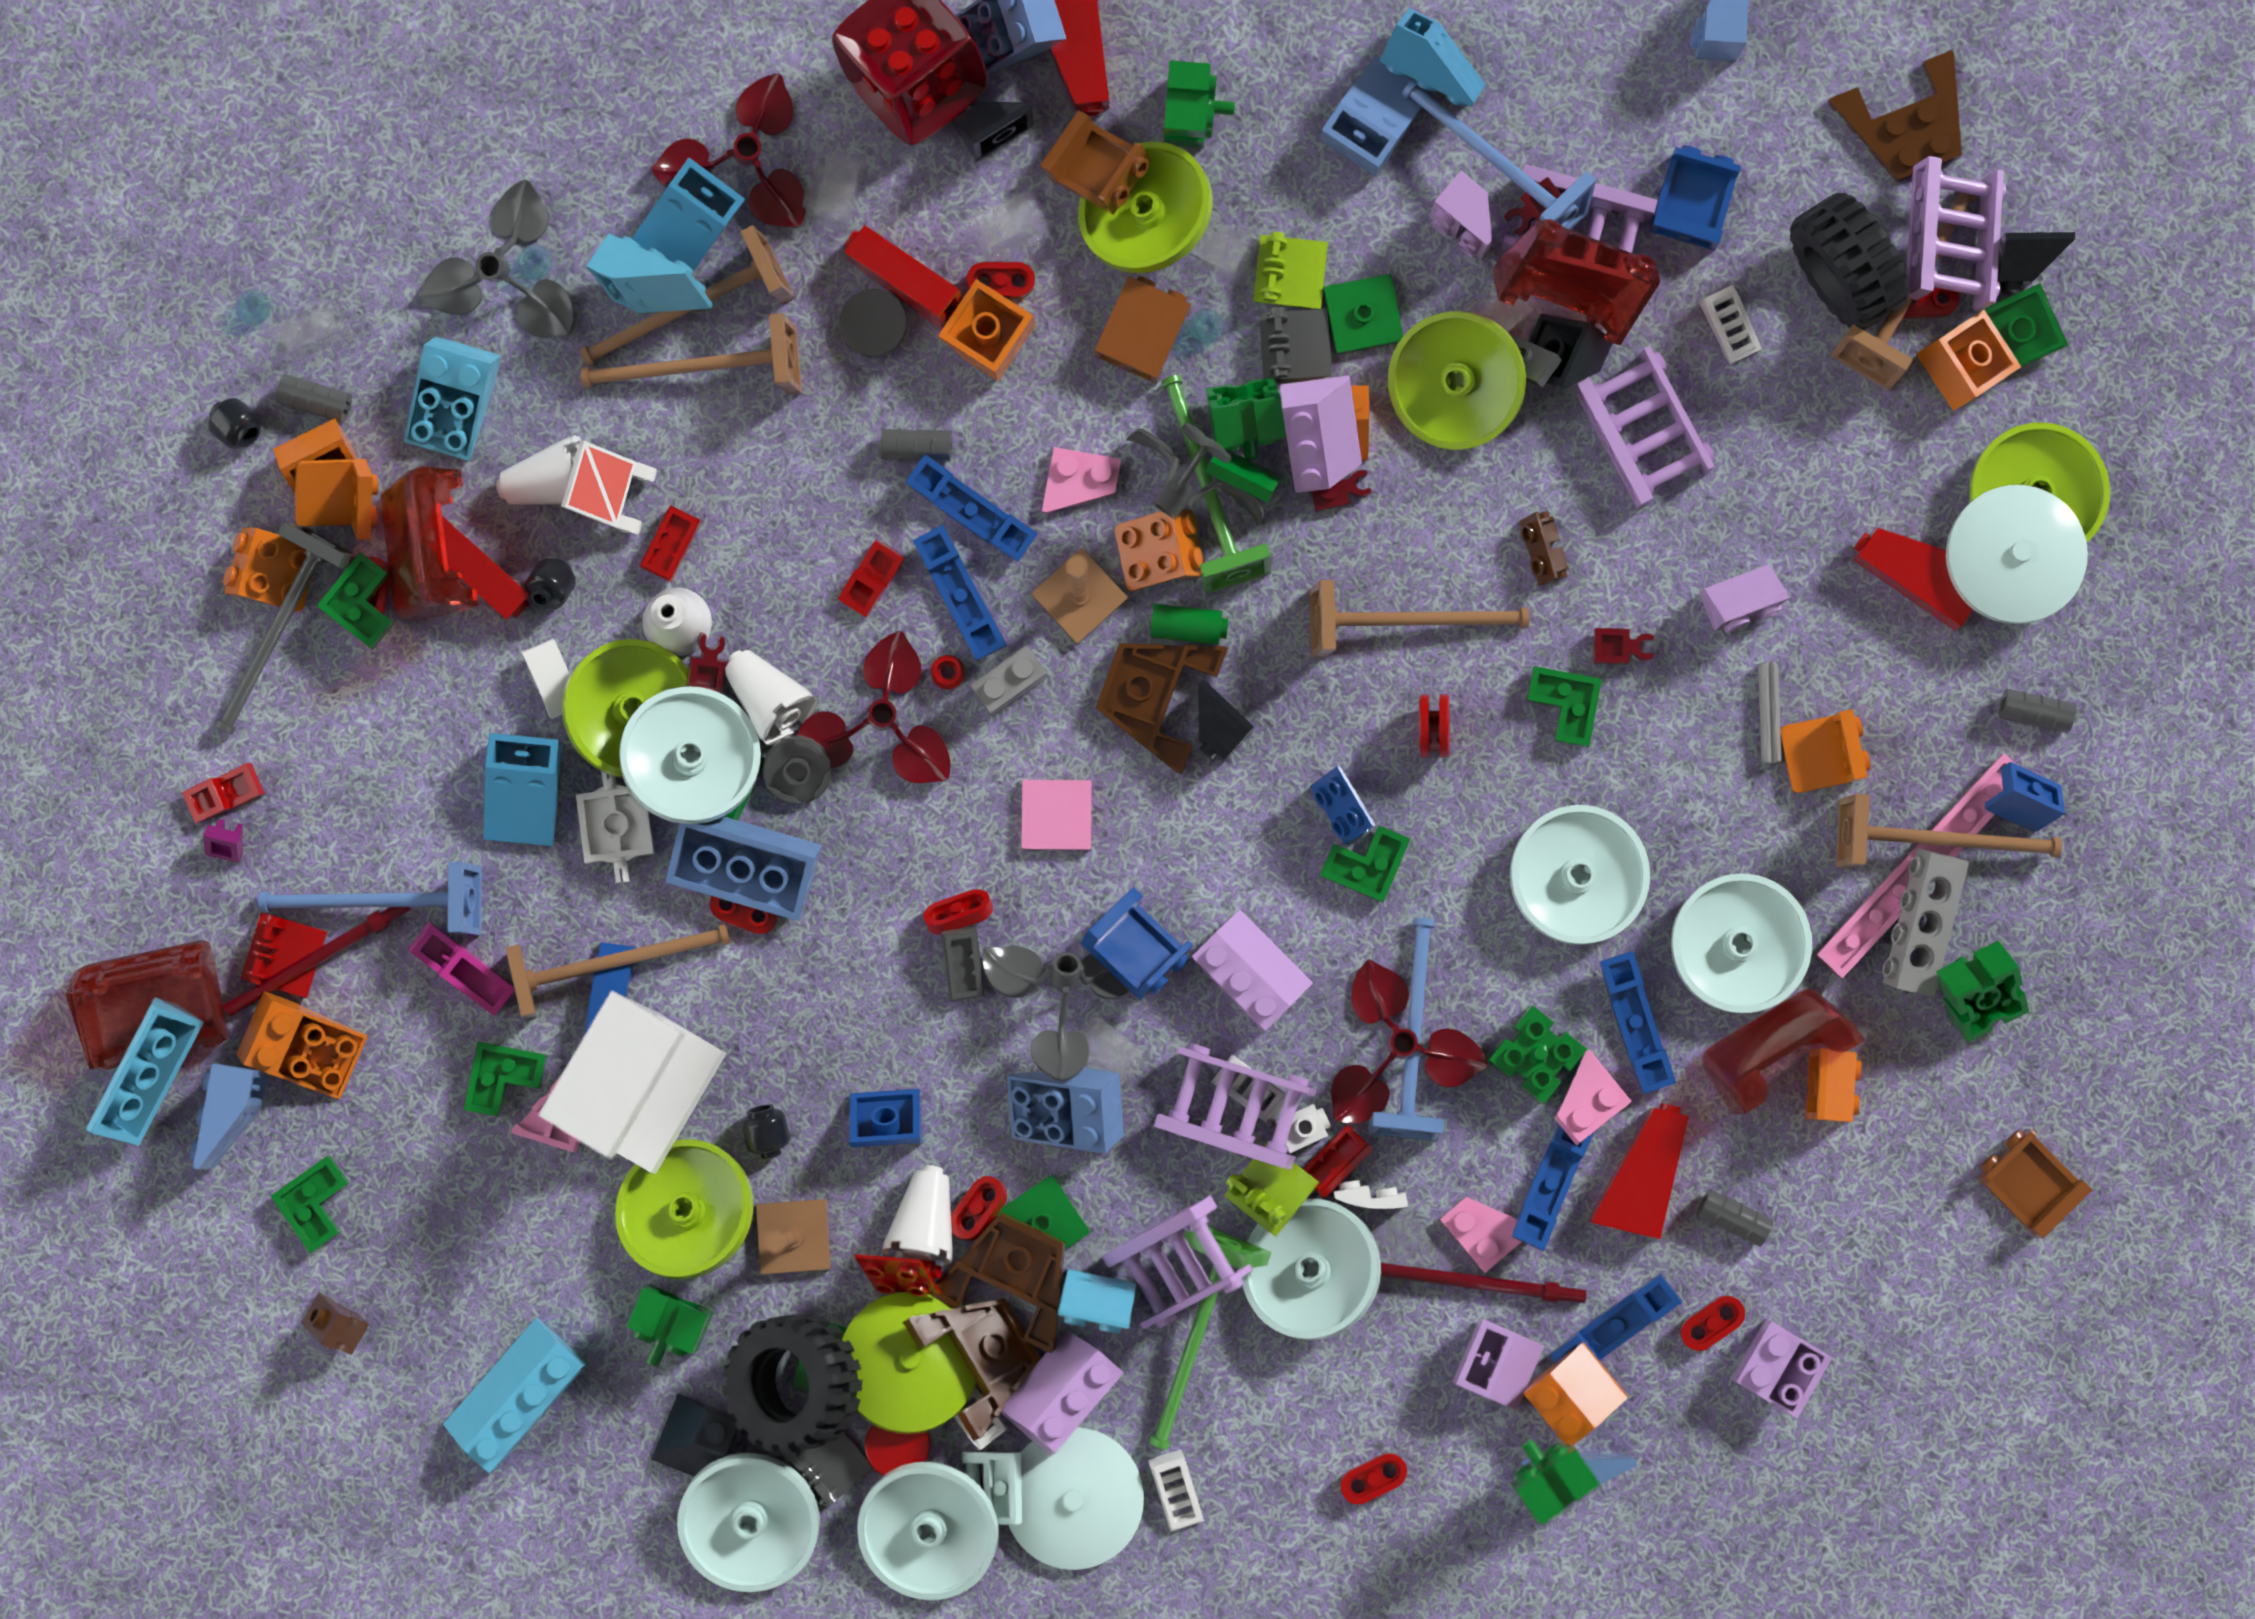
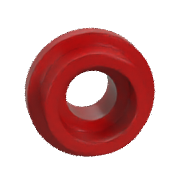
[930,655,965,690]

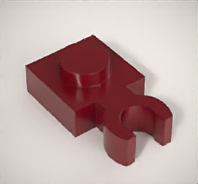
[1504,176,1561,236]
[1311,470,1372,512]
[1593,628,1654,665]
[686,632,727,694]

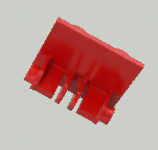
[240,912,328,998]
[854,1254,942,1297]

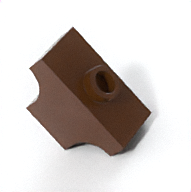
[301,1292,369,1355]

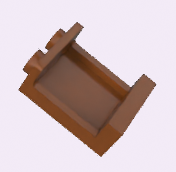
[1040,110,1152,215]
[1094,276,1191,384]
[1977,1129,2092,1239]

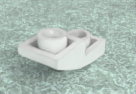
[521,639,570,719]
[1332,1180,1408,1209]

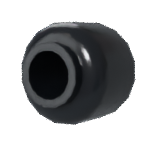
[208,398,261,449]
[525,559,576,609]
[741,1104,790,1159]

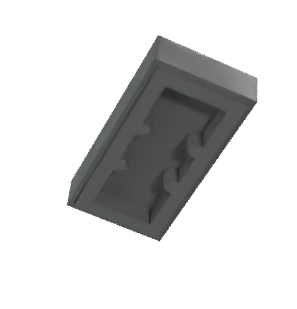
[1509,333,1562,388]
[941,927,985,1001]

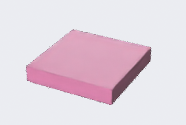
[1022,780,1092,850]

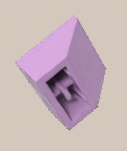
[1429,170,1492,260]
[1699,564,1789,634]
[1452,1317,1545,1410]
[1730,1319,1832,1419]

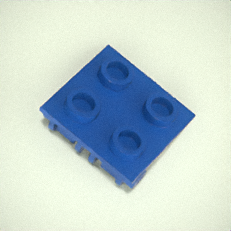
[1310,765,1375,845]

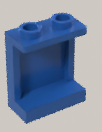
[1649,145,1741,251]
[1080,887,1193,1001]

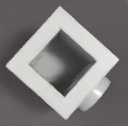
[1274,1104,1331,1153]

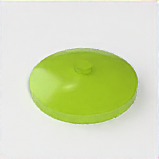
[1078,142,1213,274]
[1388,310,1526,450]
[1969,422,2110,543]
[562,639,688,778]
[615,1139,753,1280]
[842,1292,976,1434]

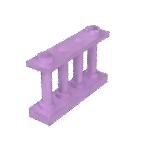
[1906,156,2006,311]
[1501,164,1658,288]
[1573,346,1715,509]
[1154,1043,1316,1170]
[1102,1195,1253,1329]

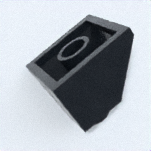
[953,101,1034,162]
[1997,232,2075,294]
[1528,313,1614,388]
[1197,679,1254,763]
[651,1393,738,1477]

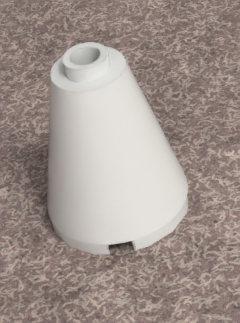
[496,435,582,505]
[643,588,712,657]
[725,650,817,745]
[882,1165,953,1265]

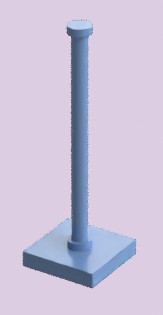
[1402,79,1597,257]
[258,862,482,936]
[1368,918,1444,1142]

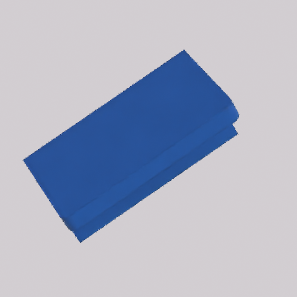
[1985,762,2065,832]

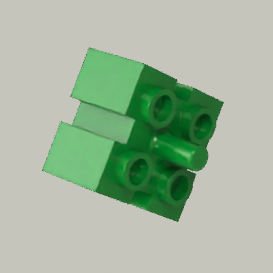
[1163,60,1235,148]
[1205,377,1286,460]
[1936,940,2029,1043]
[1487,1005,1587,1104]
[626,1285,715,1367]
[1510,1439,1601,1526]

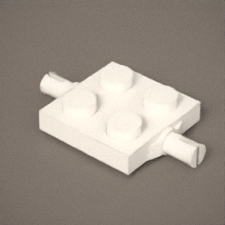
[576,771,655,884]

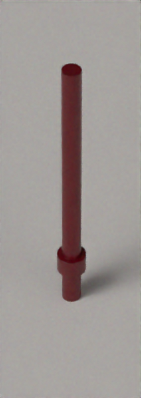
[223,907,411,1017]
[1380,1262,1587,1304]

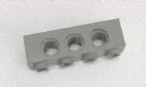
[1882,848,1969,997]

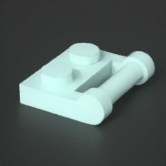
[962,1451,1022,1525]

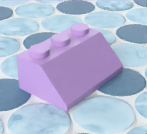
[1280,375,1362,493]
[1191,910,1313,1032]
[1001,1330,1124,1456]

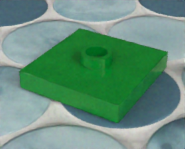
[1323,274,1403,355]
[1976,283,2069,369]
[996,1174,1091,1249]

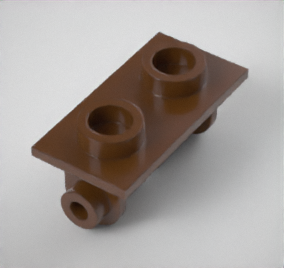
[1519,511,1569,586]

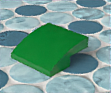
[1206,450,1283,503]

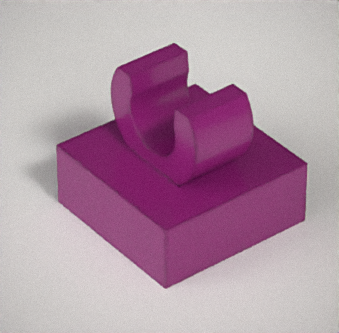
[203,819,243,864]

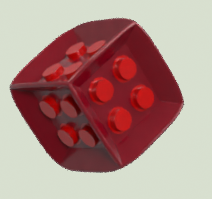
[832,0,988,146]

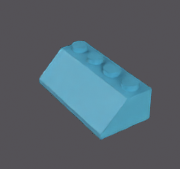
[86,997,204,1146]
[443,1317,589,1474]

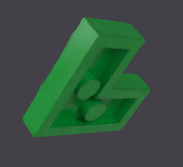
[317,552,395,650]
[1526,666,1602,748]
[1319,825,1411,903]
[464,1041,548,1117]
[270,1155,350,1253]

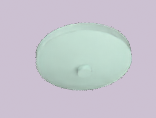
[1946,485,2088,624]
[620,686,761,824]
[1510,805,1650,945]
[1671,874,1812,1014]
[1242,1198,1381,1340]
[1009,1427,1144,1570]
[677,1453,820,1592]
[857,1462,999,1600]

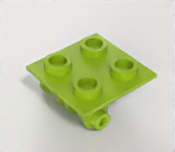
[1253,231,1328,309]
[1224,1142,1319,1237]

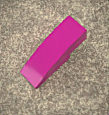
[408,921,515,1016]

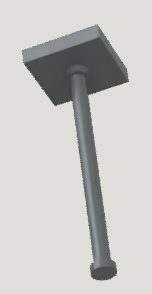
[214,522,357,734]

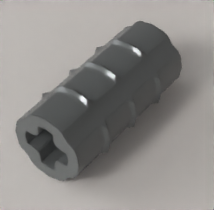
[276,374,352,423]
[881,428,952,462]
[1999,689,2076,733]
[1696,1188,1774,1247]

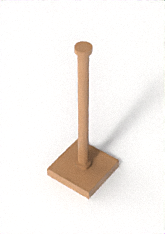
[1830,192,1977,390]
[579,225,795,367]
[581,313,802,395]
[1031,547,1128,645]
[1309,580,1530,658]
[1836,794,2062,869]
[506,924,730,1020]
[756,1199,831,1274]

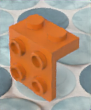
[295,459,378,540]
[1115,509,1205,591]
[223,528,312,612]
[1780,709,1871,793]

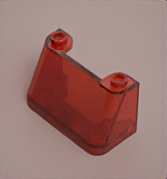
[1493,219,1661,346]
[381,467,479,622]
[65,940,229,1070]
[1702,990,1865,1115]

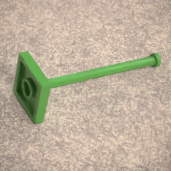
[1161,375,1271,594]
[1149,1226,1272,1449]

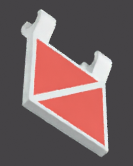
[561,440,657,534]

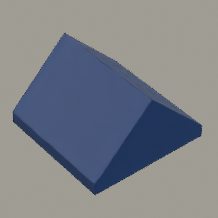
[850,1089,923,1148]

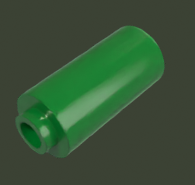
[1150,603,1229,645]

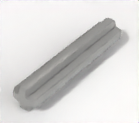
[1758,662,1781,764]

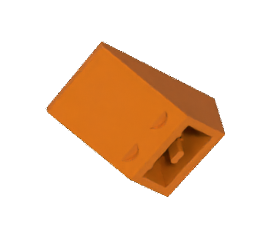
[236,991,368,1100]

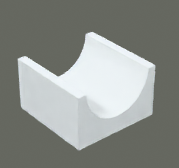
[539,991,727,1174]

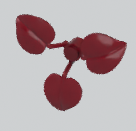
[651,73,806,228]
[797,631,951,784]
[1331,959,1488,1124]

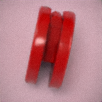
[1419,694,1450,758]
[865,1425,931,1476]

